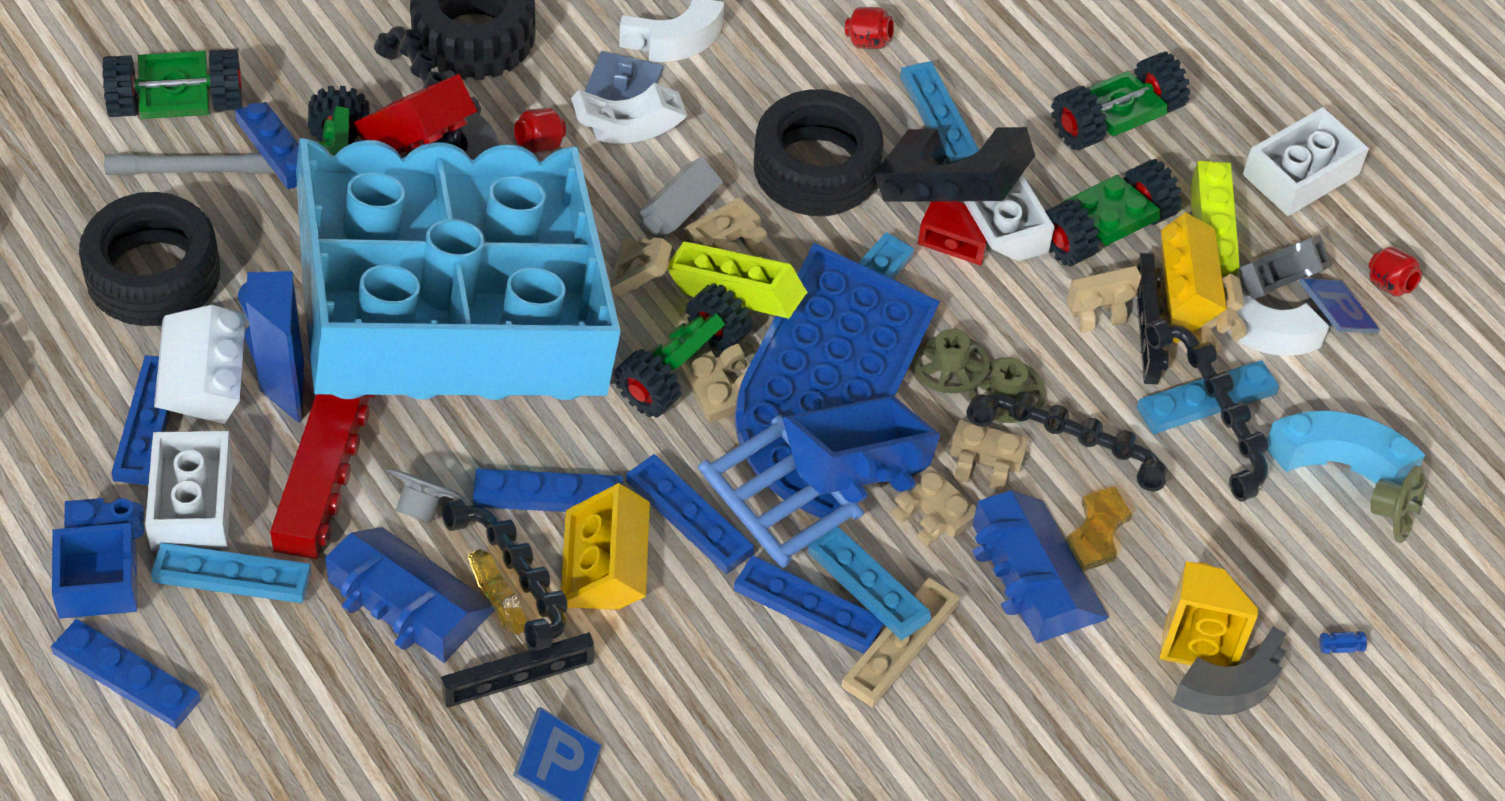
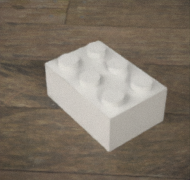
[1243,107,1369,216]
[145,431,233,551]

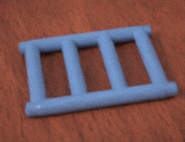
[698,415,865,568]

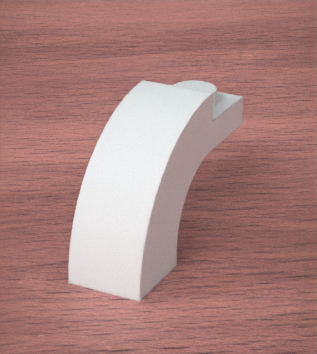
[619,0,724,62]
[571,83,687,144]
[1222,276,1329,356]

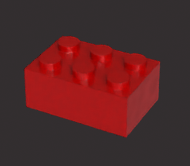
[353,74,477,155]

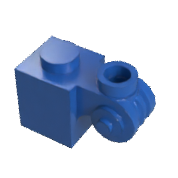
[64,498,144,539]

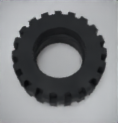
[410,0,536,80]

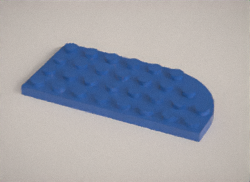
[735,243,940,519]

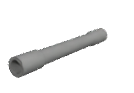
[104,153,275,175]

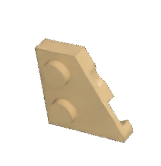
[610,237,672,297]

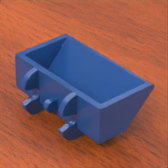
[238,271,304,423]
[782,395,941,503]
[972,490,1109,643]
[325,527,497,663]

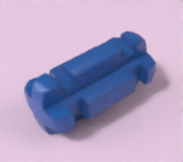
[1319,631,1367,654]

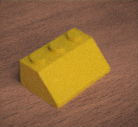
[1161,212,1227,344]
[561,483,650,610]
[1159,561,1258,667]

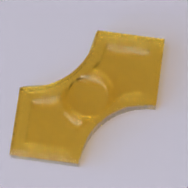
[1066,486,1132,572]
[468,549,526,635]

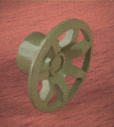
[913,329,990,394]
[969,358,1046,423]
[1371,465,1425,543]

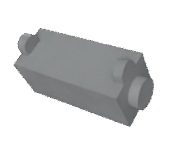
[636,156,723,238]

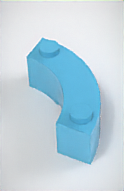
[1267,411,1425,484]

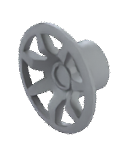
[386,469,464,523]

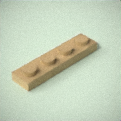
[841,577,960,708]

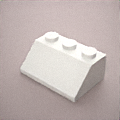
[964,174,1054,262]
[154,305,246,424]

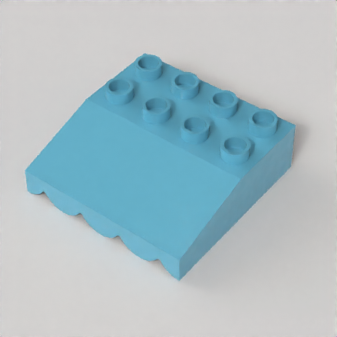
[296,138,621,400]

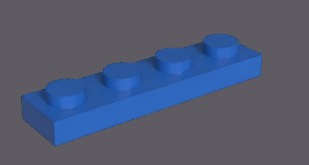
[235,102,299,189]
[111,355,170,485]
[626,454,754,575]
[473,469,623,512]
[734,555,885,654]
[51,619,201,729]

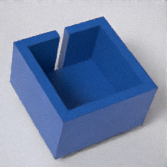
[52,523,137,619]

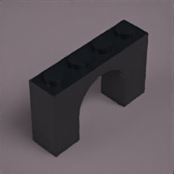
[874,127,1035,202]

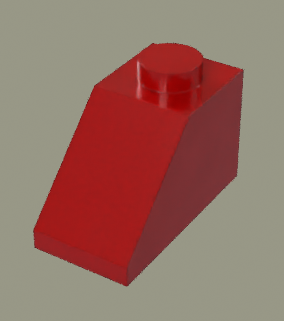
[917,201,987,266]

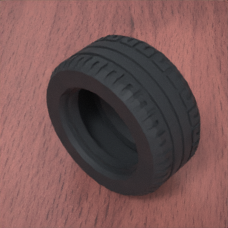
[753,89,884,216]
[79,192,220,326]

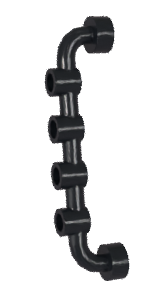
[374,26,463,150]
[1145,319,1268,502]
[966,392,1168,492]
[442,499,567,652]

